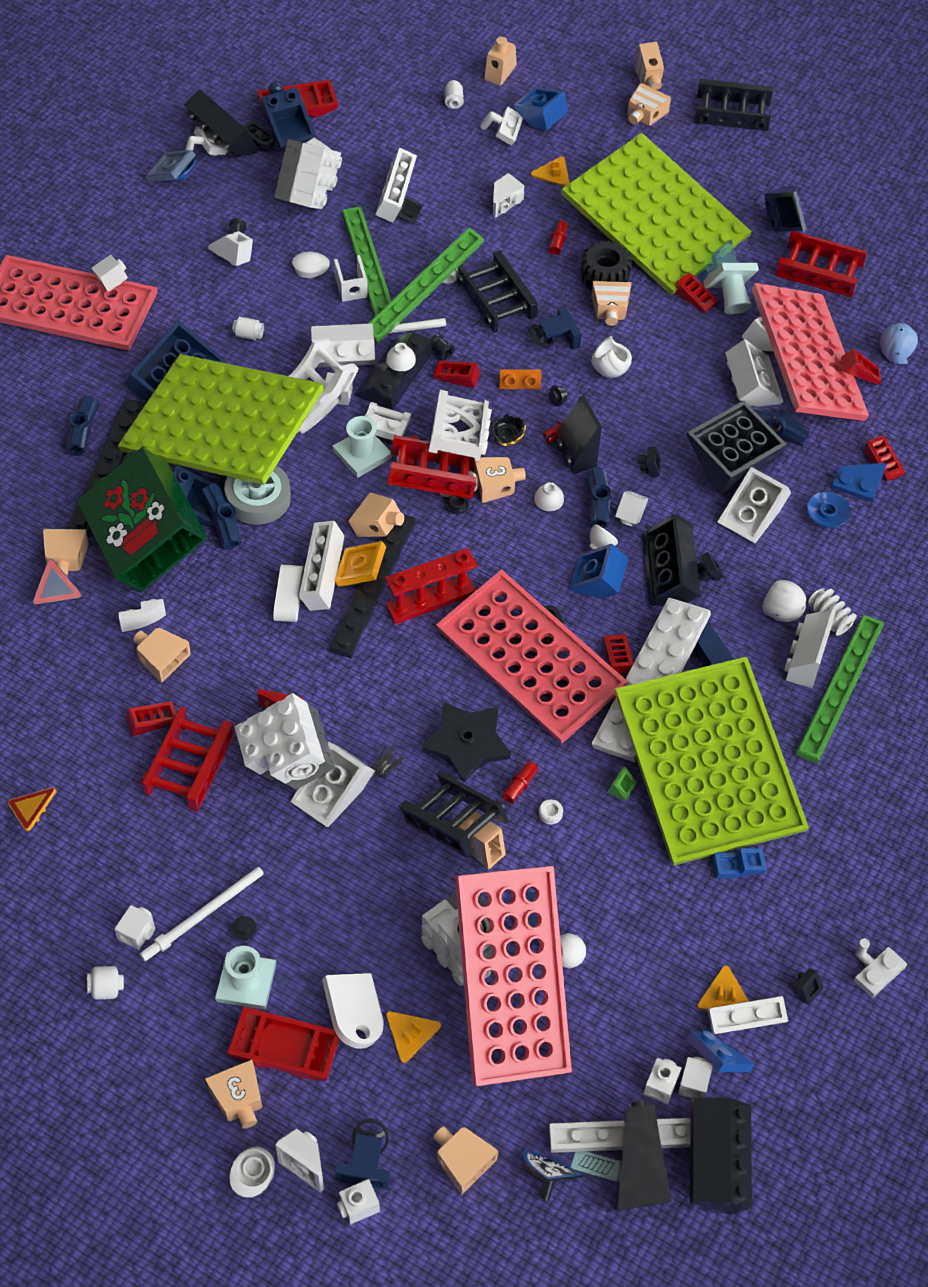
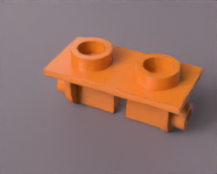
[499,369,541,389]

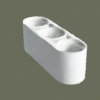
[274,564,304,622]

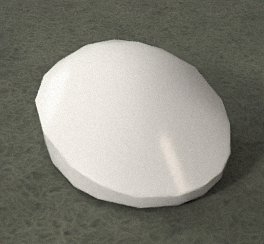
[292,252,330,278]
[230,1147,275,1197]

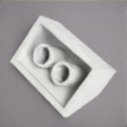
[311,324,375,368]
[726,339,783,407]
[784,609,836,688]

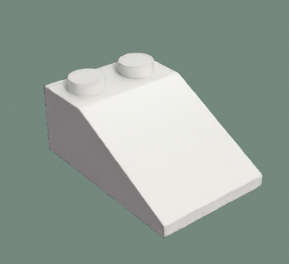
[718,467,791,543]
[290,742,375,827]

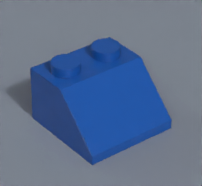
[513,87,568,130]
[569,543,629,599]

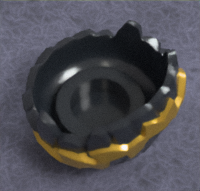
[491,414,526,446]

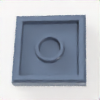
[146,150,196,182]

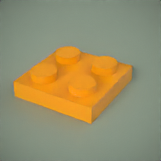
[334,541,386,587]

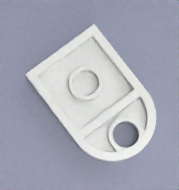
[322,973,384,1048]

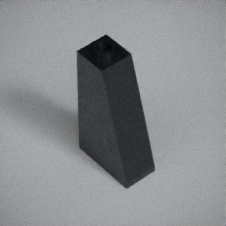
[615,1100,671,1211]

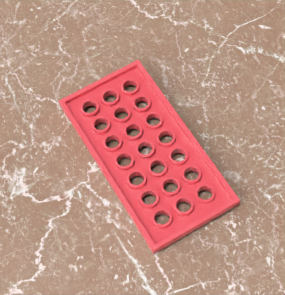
[0,255,157,351]
[751,283,869,421]
[436,569,628,744]
[455,866,572,1086]

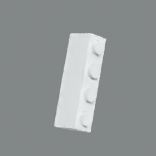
[375,148,417,223]
[299,521,344,611]

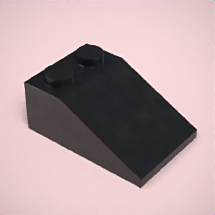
[555,395,602,474]

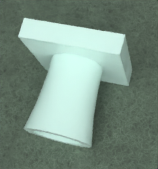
[704,263,759,315]
[333,416,392,478]
[216,946,276,1010]

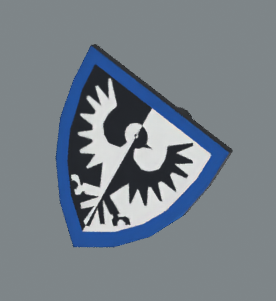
[522,1150,583,1201]

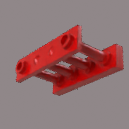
[776,231,868,298]
[387,435,477,499]
[385,548,477,625]
[141,707,235,812]

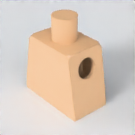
[485,37,516,86]
[349,493,404,537]
[43,529,89,577]
[133,628,191,683]
[433,1126,498,1194]

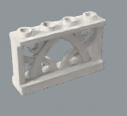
[429,390,492,461]

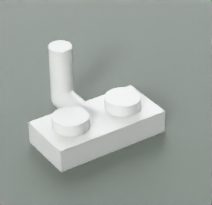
[480,107,523,146]
[185,127,227,156]
[854,939,907,999]

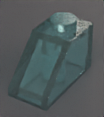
[707,240,737,276]

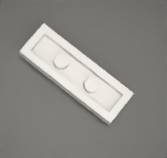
[707,996,788,1034]

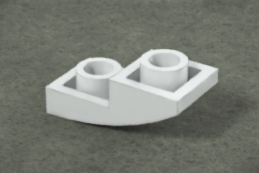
[119,599,166,632]

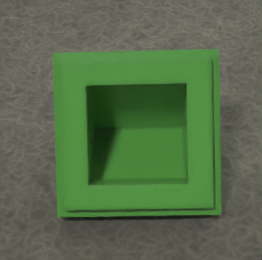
[608,767,637,800]

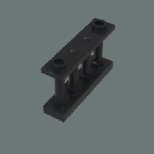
[694,79,773,131]
[456,250,538,333]
[399,771,509,858]

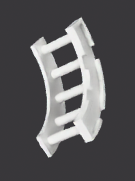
[289,338,359,434]

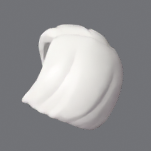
[591,336,632,378]
[762,580,806,622]

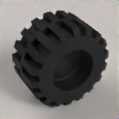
[580,241,632,290]

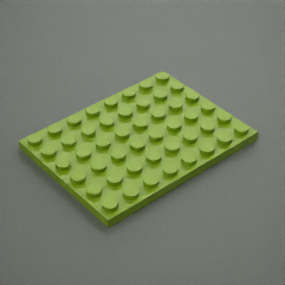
[561,133,752,295]
[118,354,324,485]
[614,657,809,866]

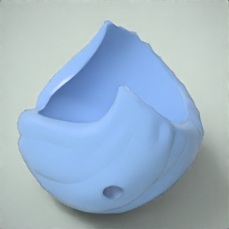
[880,323,918,364]

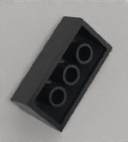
[183,89,259,155]
[355,332,431,410]
[642,514,701,606]
[690,1098,752,1215]

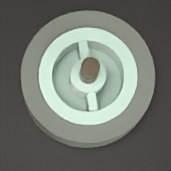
[225,466,291,525]

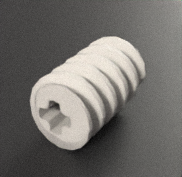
[808,588,857,636]

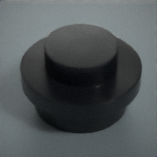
[549,385,567,406]
[447,496,469,514]
[232,916,257,941]

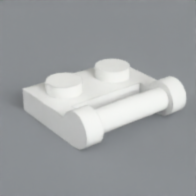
[365,402,411,440]

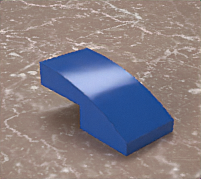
[711,848,767,879]

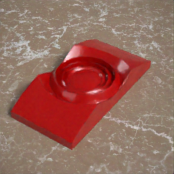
[257,79,338,118]
[228,1007,340,1081]

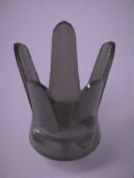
[371,745,404,779]

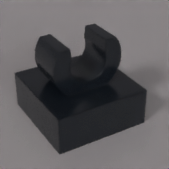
[398,196,423,223]
[637,446,661,477]
[697,552,725,581]
[790,968,824,1005]

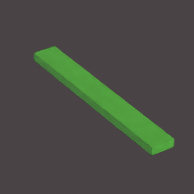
[342,207,391,317]
[368,227,484,344]
[796,614,884,764]

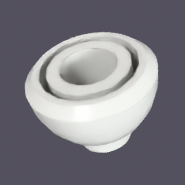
[386,343,416,371]
[534,482,564,511]
[589,525,618,550]

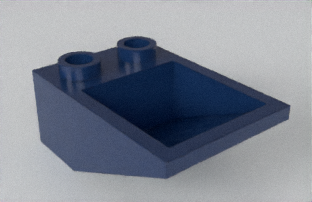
[261,81,317,149]
[764,186,807,232]
[172,465,226,528]

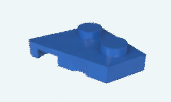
[832,463,887,502]
[687,1031,755,1072]

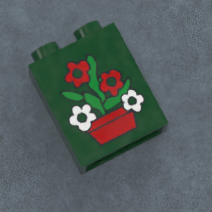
[77,446,208,592]

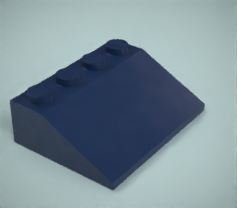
[124,320,226,401]

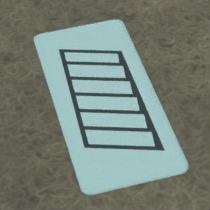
[571,1151,620,1181]

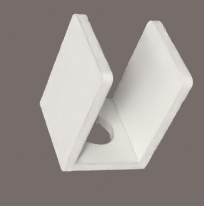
[334,255,368,302]

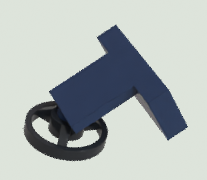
[528,305,581,349]
[335,1119,390,1190]

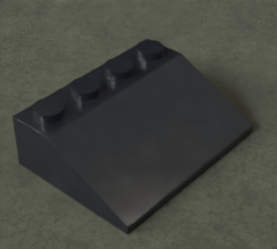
[686,401,787,493]

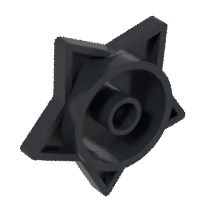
[422,703,511,782]

